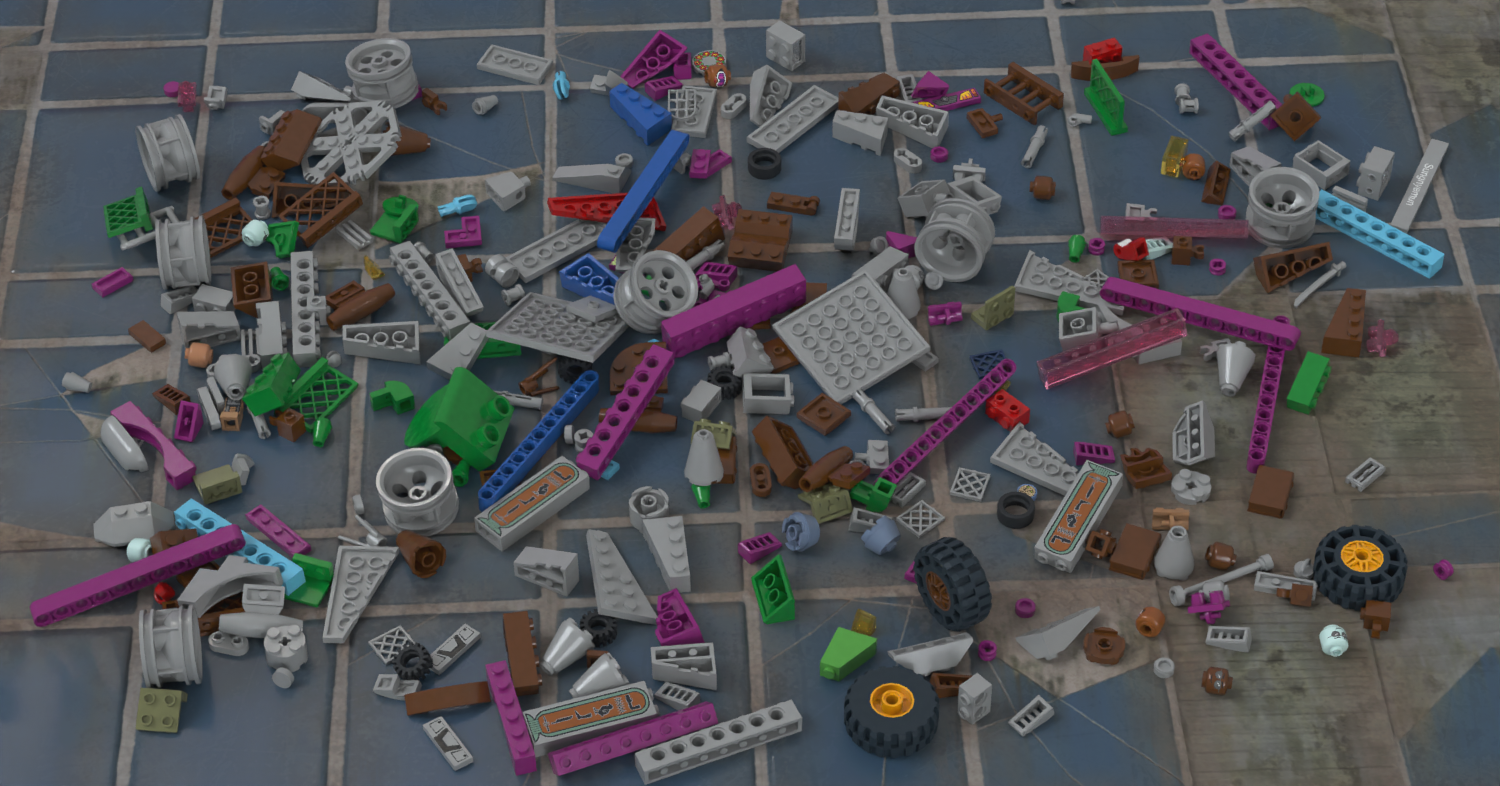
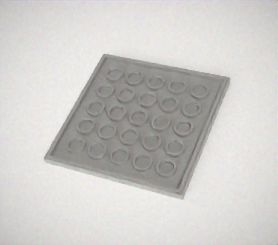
[772,269,931,405]
[486,292,629,363]

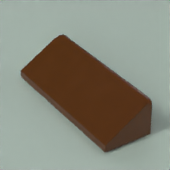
[1201,160,1231,206]

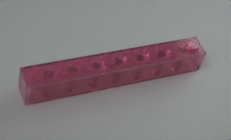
[1099,216,1249,239]
[1036,308,1187,390]

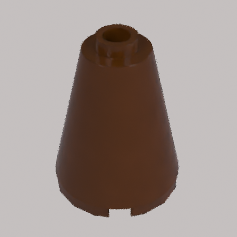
[383,121,431,156]
[396,530,446,578]

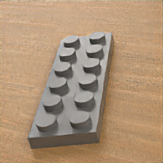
[747,85,838,153]
[506,219,607,283]

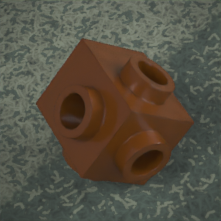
[1085,529,1117,559]

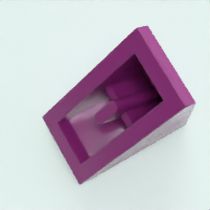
[911,71,949,98]
[886,231,917,259]
[174,400,204,442]

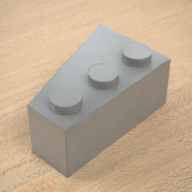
[256,301,287,369]
[176,311,241,350]
[651,642,717,690]

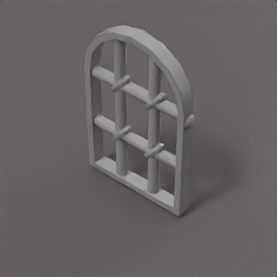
[667,89,697,121]

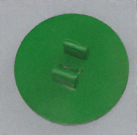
[1289,83,1325,107]
[382,194,419,216]

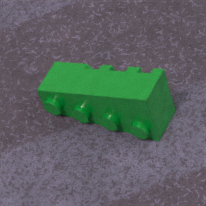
[242,352,301,417]

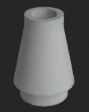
[472,95,498,115]
[62,372,92,393]

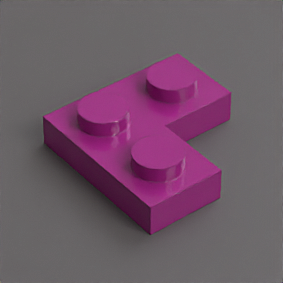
[444,216,482,248]

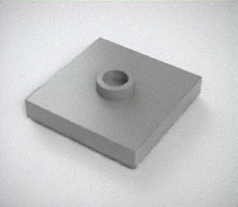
[566,295,618,323]

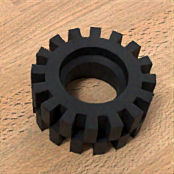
[558,355,593,384]
[707,365,742,400]
[580,609,617,648]
[392,642,433,680]

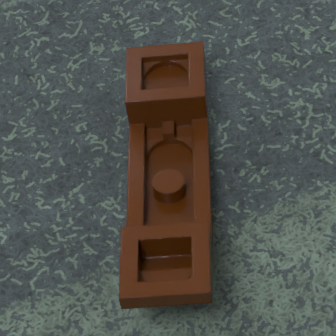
[1070,55,1140,81]
[404,681,491,716]

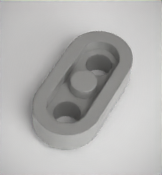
[208,631,249,656]

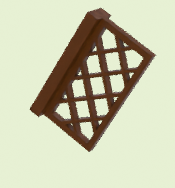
[278,172,363,248]
[195,198,252,258]
[162,591,245,637]

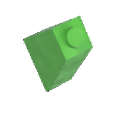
[820,627,877,681]

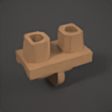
[1152,508,1190,530]

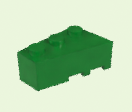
[1287,351,1332,415]

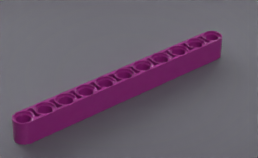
[1100,277,1301,351]
[1246,316,1290,474]
[873,359,1016,486]
[29,524,246,627]

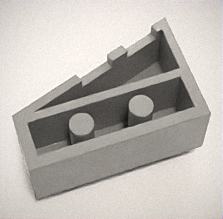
[832,110,888,156]
[1230,146,1281,187]
[426,323,489,380]
[726,326,774,378]
[514,546,579,596]

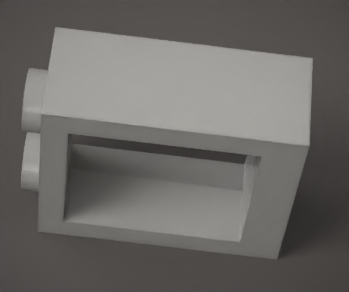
[1293,140,1351,190]
[947,176,1002,215]
[742,373,794,414]

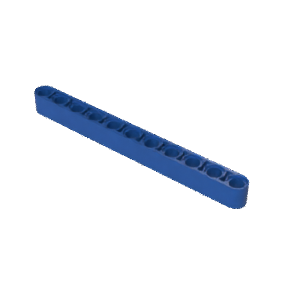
[597,130,690,253]
[478,370,599,512]

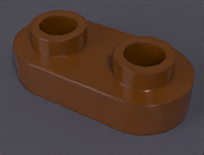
[750,463,772,497]

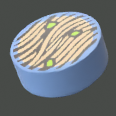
[1017,484,1037,501]

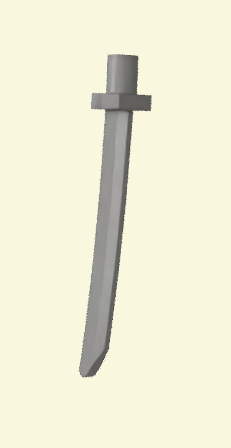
[1294,261,1346,309]

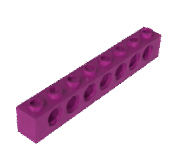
[1189,33,1282,130]
[576,344,675,480]
[548,701,718,776]

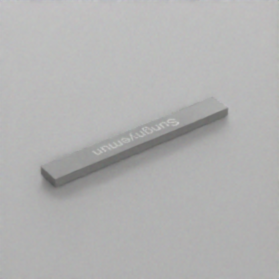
[1390,139,1449,234]

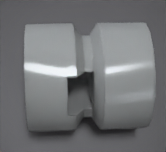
[485,254,520,288]

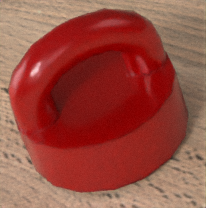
[154,582,175,605]

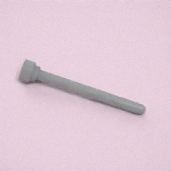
[1184,554,1274,595]

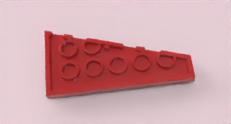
[547,193,666,231]

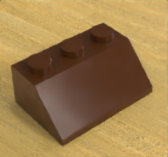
[734,209,793,255]
[727,232,789,272]
[230,261,273,318]

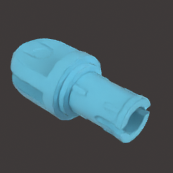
[553,71,570,100]
[437,195,477,217]

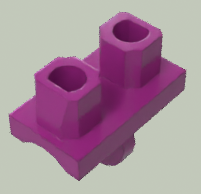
[928,302,963,326]
[1188,590,1230,625]

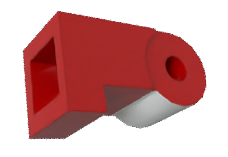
[1113,237,1149,261]

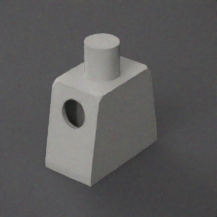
[485,172,531,212]

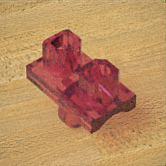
[178,81,197,112]
[712,195,742,230]
[1367,319,1399,357]

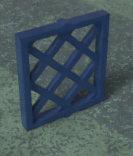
[970,349,1007,379]

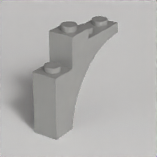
[1097,303,1182,365]
[177,555,284,618]

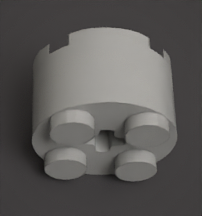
[629,486,669,534]
[264,625,308,672]

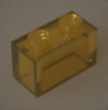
[1161,136,1189,178]

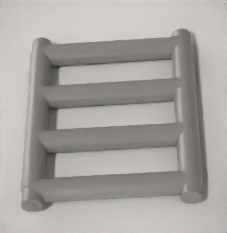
[117,206,183,251]

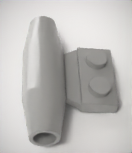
[219,584,303,638]

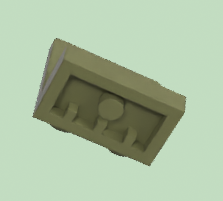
[971,286,1016,330]
[690,419,736,450]
[192,464,242,505]
[798,481,853,524]
[136,688,188,733]

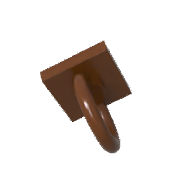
[1270,91,1321,141]

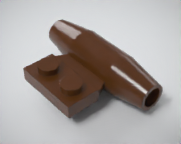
[221,145,286,200]
[325,280,395,331]
[599,396,678,433]
[799,446,870,492]

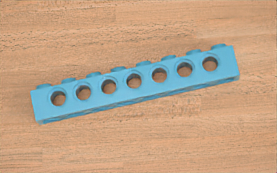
[1316,190,1445,279]
[174,498,306,596]

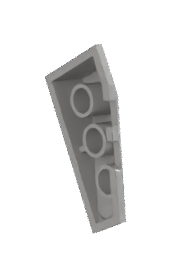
[750,65,792,127]
[291,71,360,103]
[552,164,631,193]
[615,218,655,272]
[1015,606,1100,660]

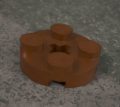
[1083,627,1125,665]

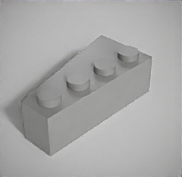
[876,96,949,148]
[852,246,909,292]
[343,321,421,365]
[642,516,691,593]

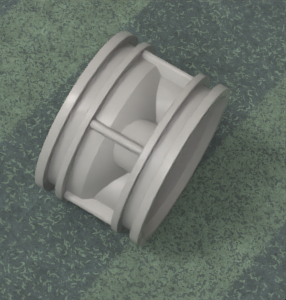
[345,38,419,111]
[135,114,200,192]
[1245,167,1320,248]
[915,198,995,282]
[155,215,211,290]
[613,250,698,334]
[376,448,459,537]
[139,604,203,689]

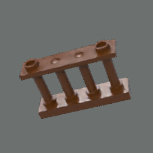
[984,62,1064,125]

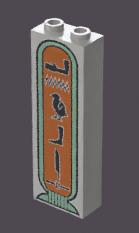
[474,456,590,552]
[1034,460,1123,573]
[523,681,660,757]

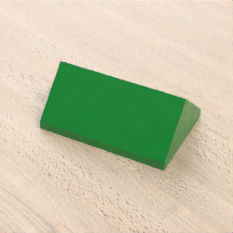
[751,554,795,624]

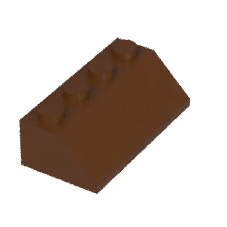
[260,109,322,171]
[752,416,814,489]

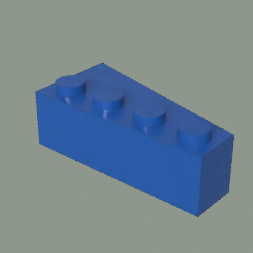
[610,83,672,146]
[559,253,619,305]

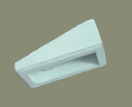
[1142,236,1173,260]

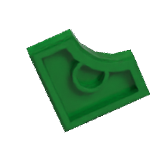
[266,220,299,259]

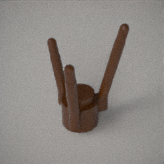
[518,357,559,397]

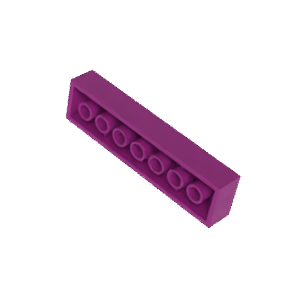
[661,264,806,359]

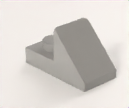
[590,70,628,96]

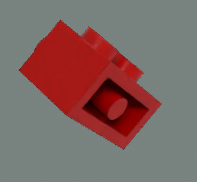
[1083,37,1123,65]
[985,389,1030,432]

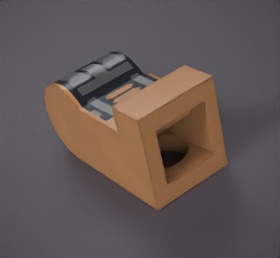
[220,397,244,431]

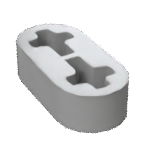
[721,93,746,119]
[893,148,922,174]

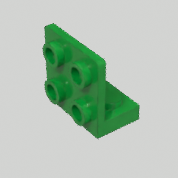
[370,204,419,244]
[284,553,334,607]

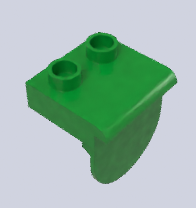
[404,367,515,472]

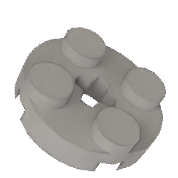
[1171,469,1211,505]

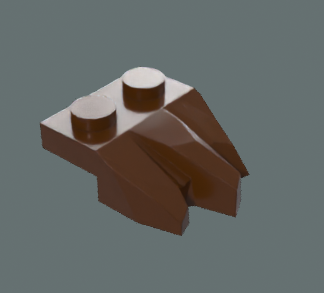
[1120,448,1172,489]

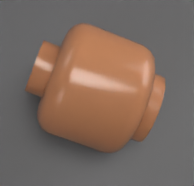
[185,342,213,368]

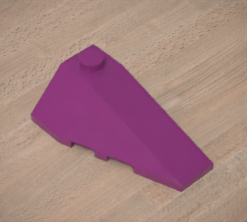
[620,30,687,89]
[655,588,705,646]

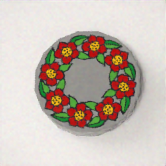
[692,50,726,76]

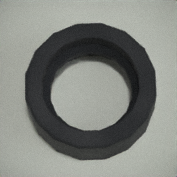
[748,148,781,180]
[997,491,1035,529]

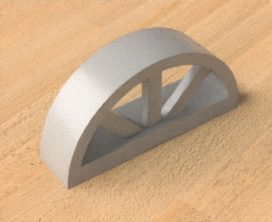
[834,188,860,251]
[435,248,484,317]

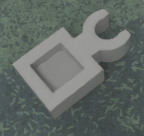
[1125,203,1157,224]
[1199,338,1232,361]

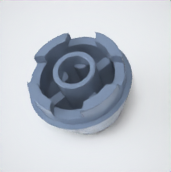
[782,512,820,552]
[861,515,901,555]

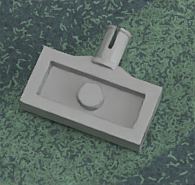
[854,440,889,474]

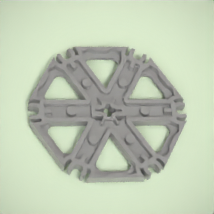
[301,101,402,187]

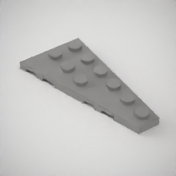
[1014,250,1126,315]
[990,422,1079,496]
[586,529,658,625]
[322,546,399,643]

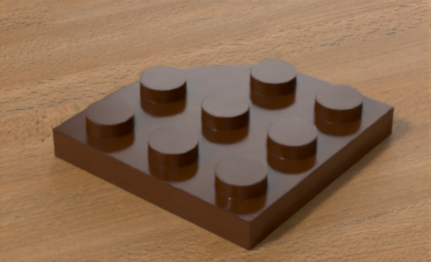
[610,342,668,395]

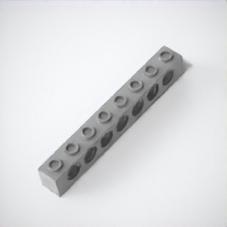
[389,241,470,341]
[291,251,321,368]
[635,699,802,785]

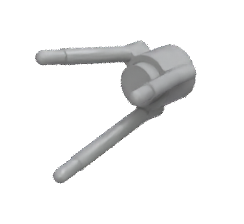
[338,515,387,547]

